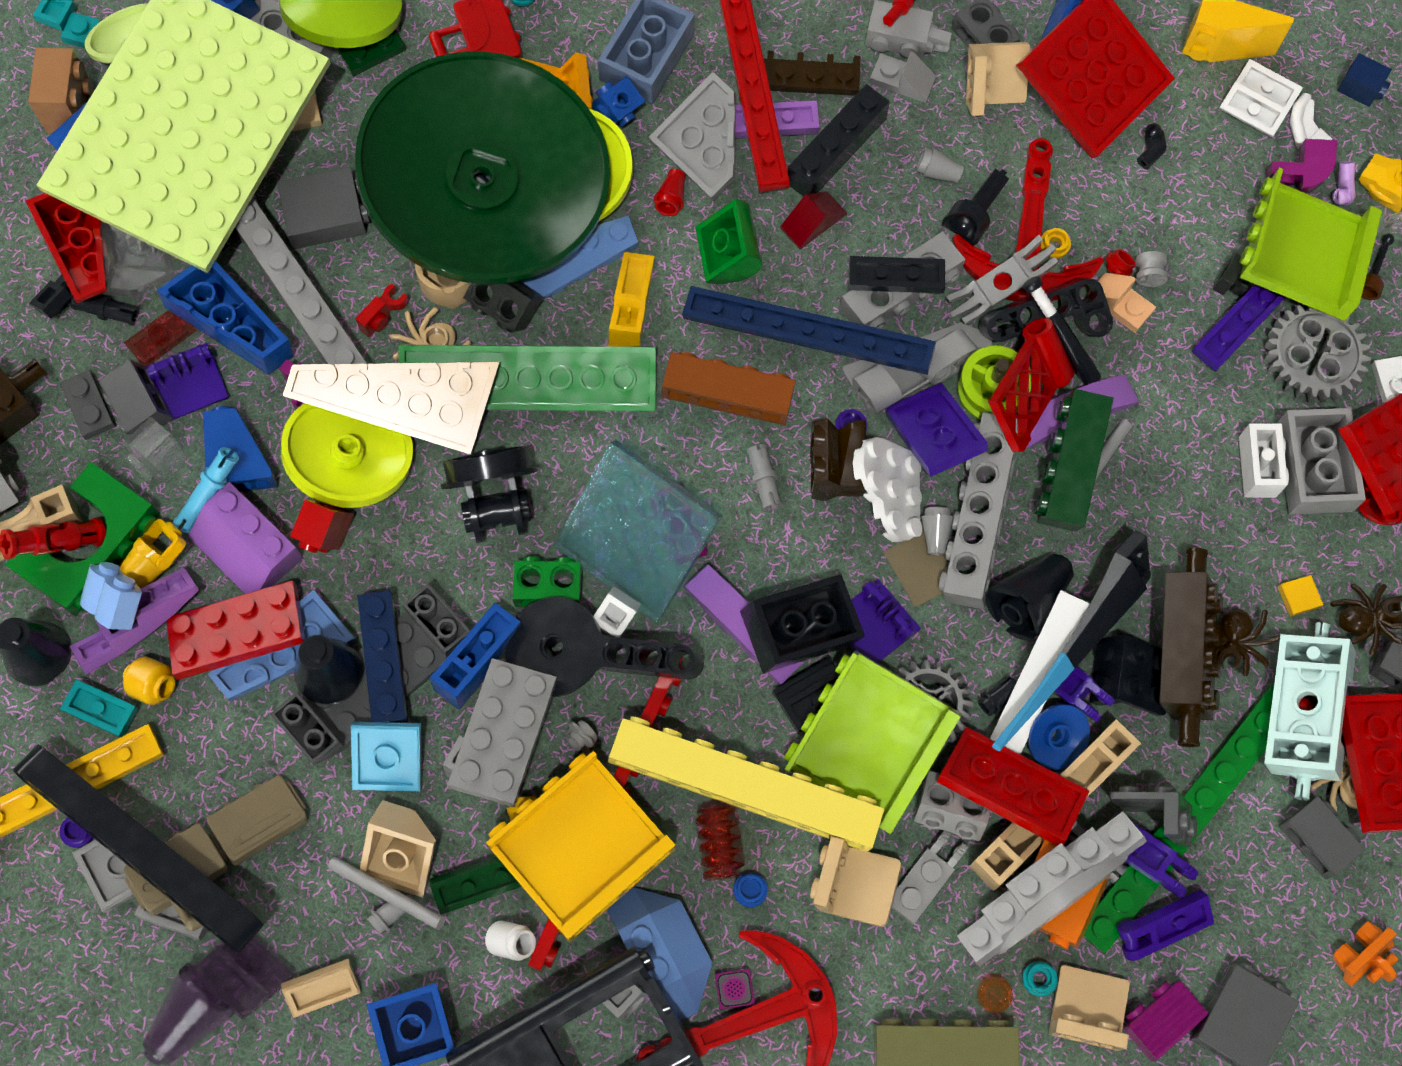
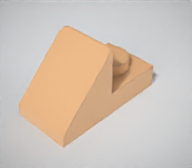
[1086,272,1156,333]

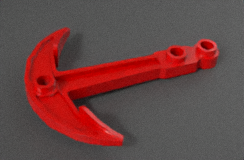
[952,138,1104,301]
[637,931,838,1066]

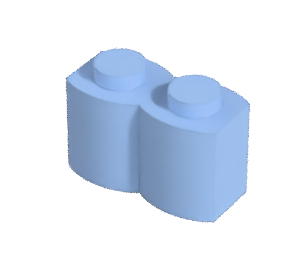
[80,562,142,630]

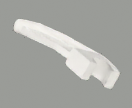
[1289,93,1332,149]

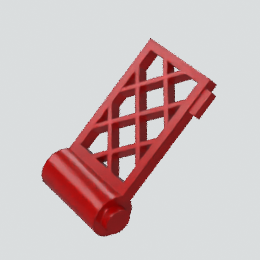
[988,318,1075,452]

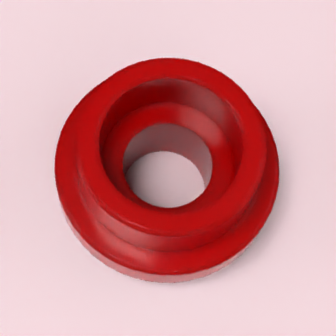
[1106,249,1136,276]

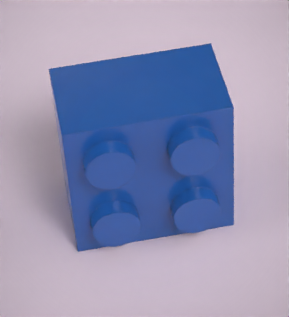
[366,983,454,1066]

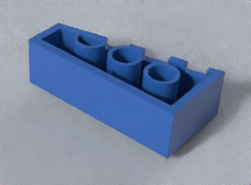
[157,261,294,375]

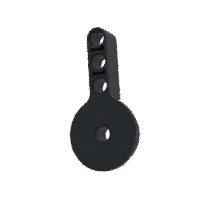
[505,597,704,697]

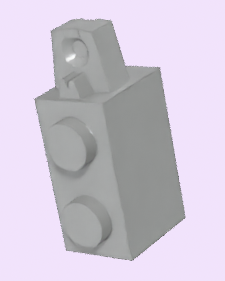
[865,0,952,58]

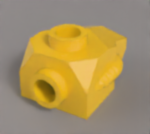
[1359,153,1402,213]

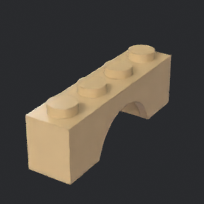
[0,485,84,561]

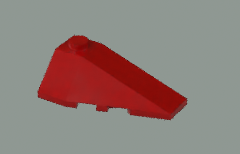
[25,193,107,303]

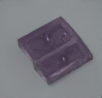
[191,937,293,1020]

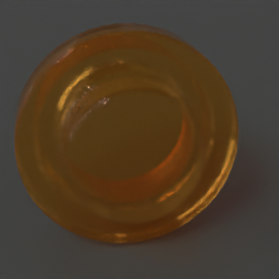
[977,977,1013,1013]

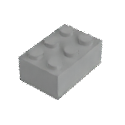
[1276,408,1366,515]

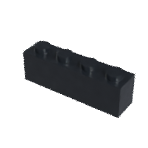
[788,84,890,197]

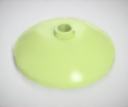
[84,3,148,64]

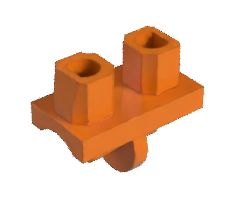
[1333,921,1398,987]

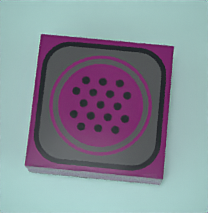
[715,969,755,1010]

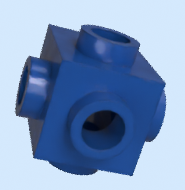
[592,76,645,127]

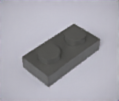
[60,370,115,440]

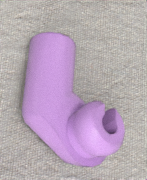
[1332,161,1356,206]

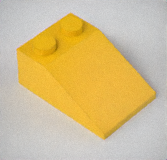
[1182,0,1294,62]

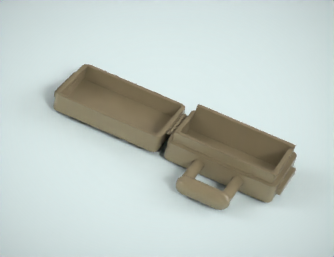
[124,775,308,931]

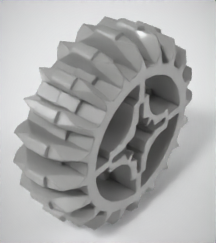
[898,660,973,748]

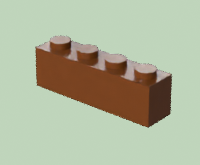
[662,352,796,426]

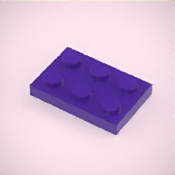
[885,382,988,477]

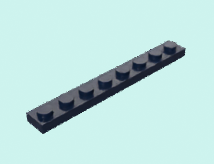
[682,286,936,375]

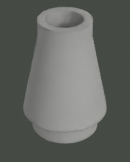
[916,148,964,183]
[921,507,954,556]

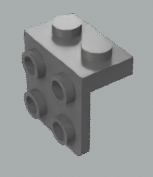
[1110,786,1197,847]

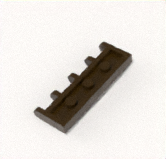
[763,50,861,96]

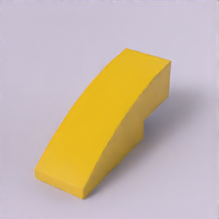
[608,252,655,346]

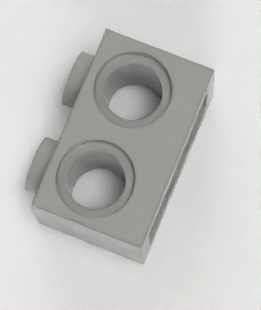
[914,771,990,842]

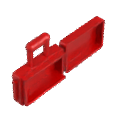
[429,0,522,58]

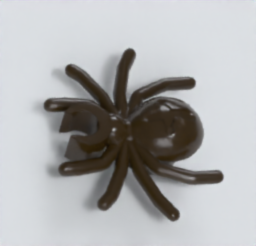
[1330,584,1402,656]
[1216,609,1280,676]

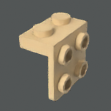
[810,836,902,927]

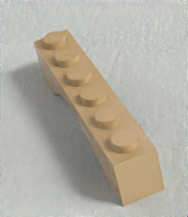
[969,719,1141,891]

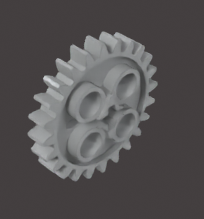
[1264,305,1371,403]

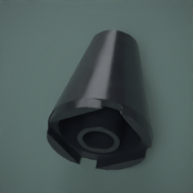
[985,554,1074,641]
[0,618,71,686]
[294,635,363,705]

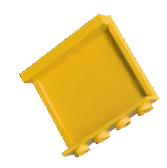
[486,751,676,943]

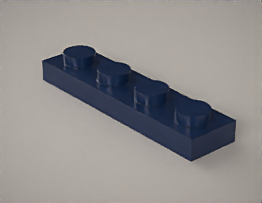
[357,590,408,723]

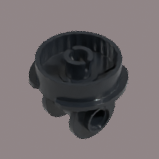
[440,446,538,543]

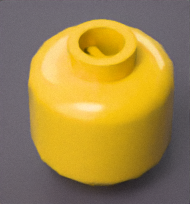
[123,656,175,705]

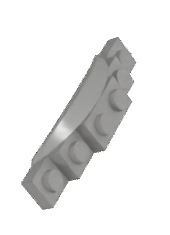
[957,812,1147,967]

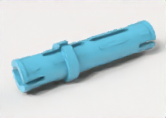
[173,447,239,533]

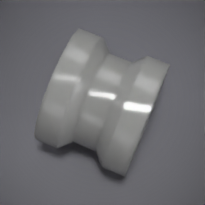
[1136,251,1168,287]

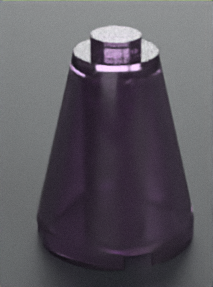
[143,963,240,1065]

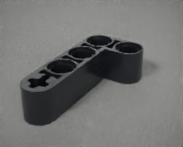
[979,277,1113,342]

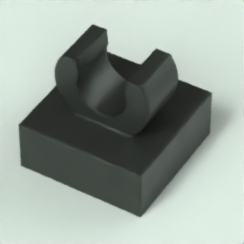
[1213,253,1250,296]

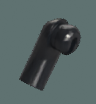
[1137,123,1167,169]

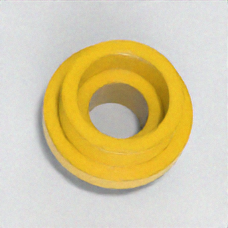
[1041,228,1071,259]

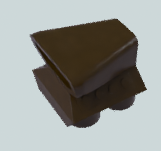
[810,418,866,501]

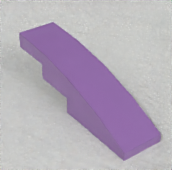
[683,564,804,685]
[70,567,199,675]

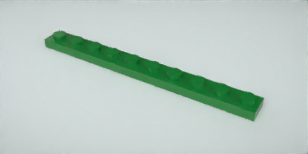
[1083,681,1307,955]

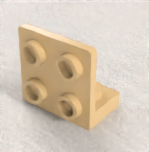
[966,42,1030,116]
[1048,965,1130,1051]

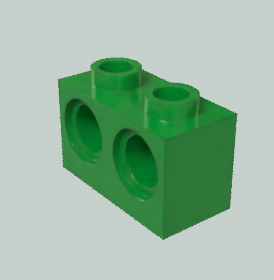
[513,556,582,608]

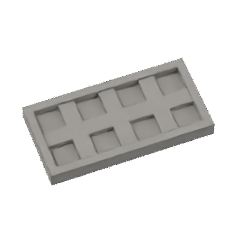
[447,658,557,807]

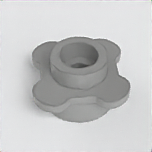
[565,720,597,755]

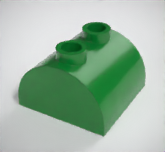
[695,199,762,284]

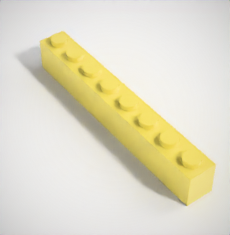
[608,717,884,852]

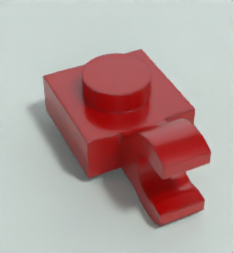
[355,284,409,338]

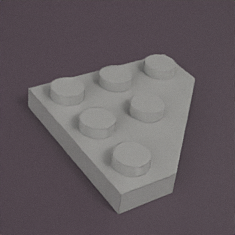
[648,72,736,201]

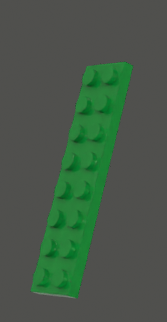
[398,344,656,411]

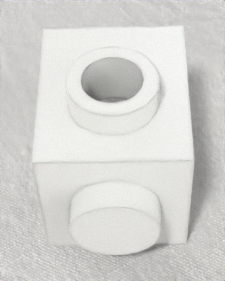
[594,586,641,638]

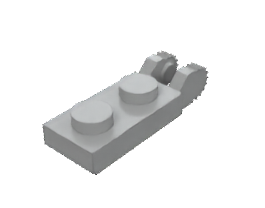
[892,830,968,925]

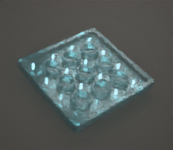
[554,440,723,622]

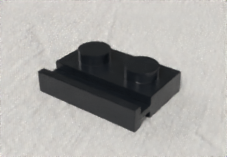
[772,657,840,734]

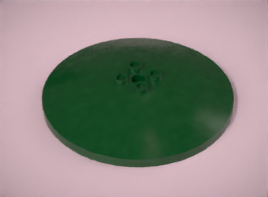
[355,51,610,284]

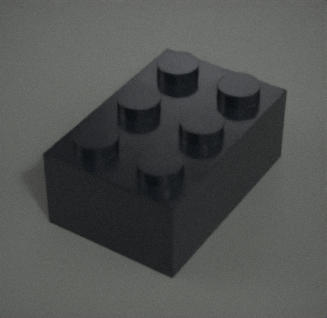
[740,574,865,674]

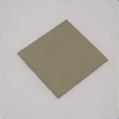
[883,531,948,607]

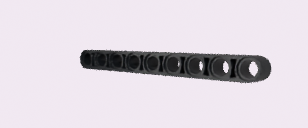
[12,744,264,953]

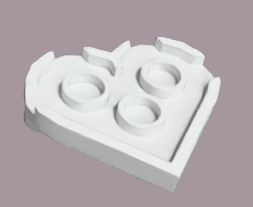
[853,437,922,542]

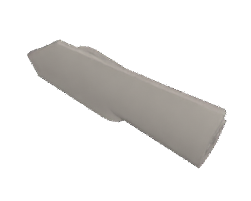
[842,322,992,415]

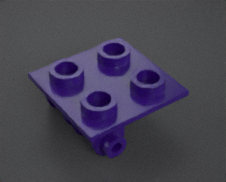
[146,343,229,421]
[851,579,921,663]

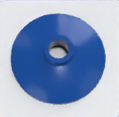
[1028,704,1090,770]

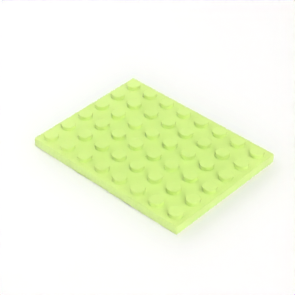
[36,0,331,273]

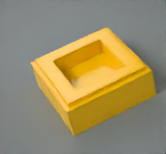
[1278,575,1323,617]

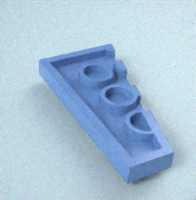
[521,215,638,301]
[207,590,357,702]

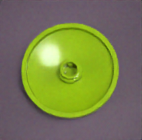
[279,0,402,48]

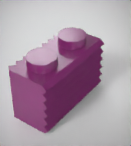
[1123,980,1209,1061]

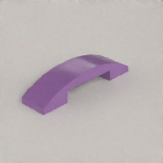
[1026,375,1139,449]

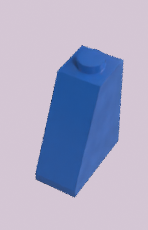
[203,406,278,493]

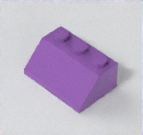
[188,482,303,594]

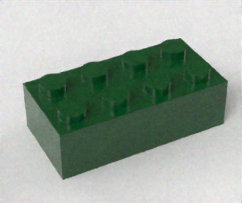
[1034,389,1114,532]

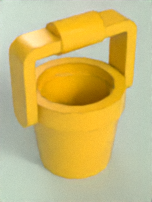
[120,519,186,588]

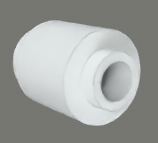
[485,921,536,961]

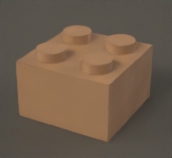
[28,48,94,133]

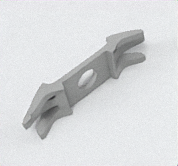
[946,235,1058,324]

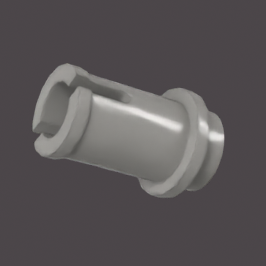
[367,891,406,934]

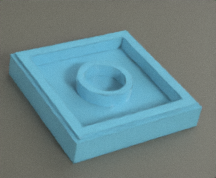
[351,722,422,792]

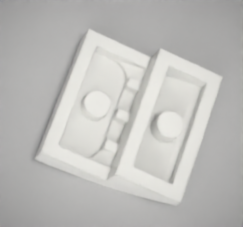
[1219,59,1303,138]

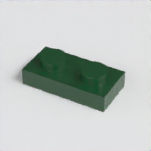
[337,30,406,77]

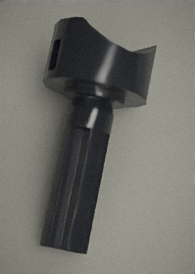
[942,168,1009,246]

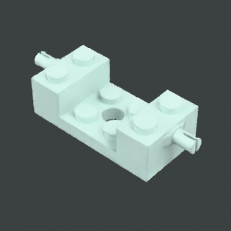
[1264,622,1356,801]

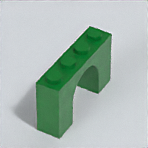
[5,462,159,617]

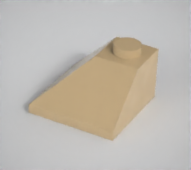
[360,800,436,898]

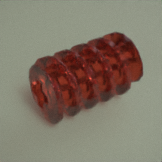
[695,806,745,881]

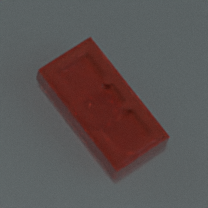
[124,310,196,367]

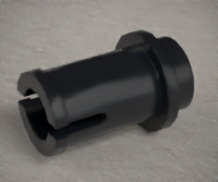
[978,676,1017,716]

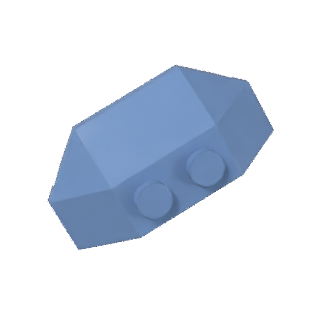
[607,887,713,1029]

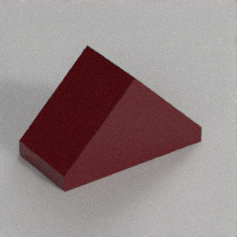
[780,191,847,249]

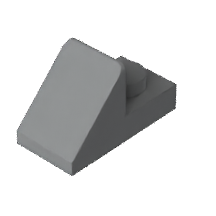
[869,51,936,103]

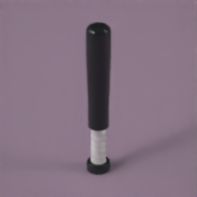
[1023,276,1101,386]

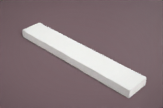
[990,590,1090,754]

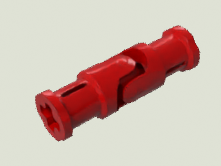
[0,518,106,560]

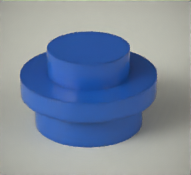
[733,872,768,908]

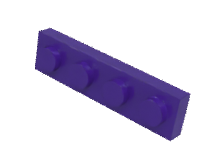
[1192,284,1287,372]

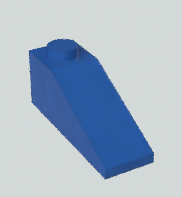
[430,603,521,710]

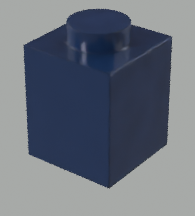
[1337,53,1392,107]

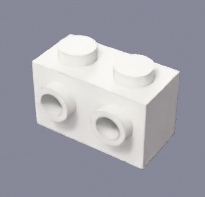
[1239,423,1289,498]

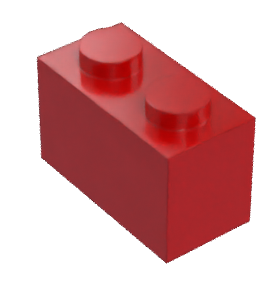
[290,500,354,553]

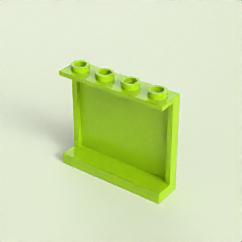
[1239,167,1382,321]
[784,650,962,834]

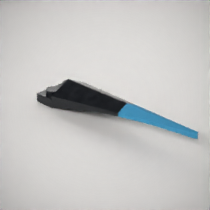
[992,530,1151,752]

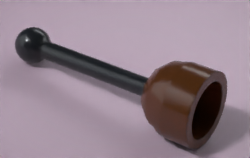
[1361,233,1394,300]

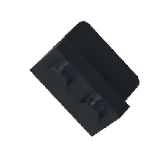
[1089,634,1166,716]

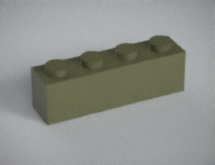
[873,1019,1020,1066]

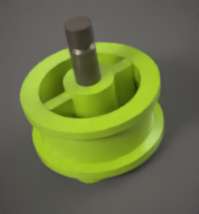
[957,345,1031,420]

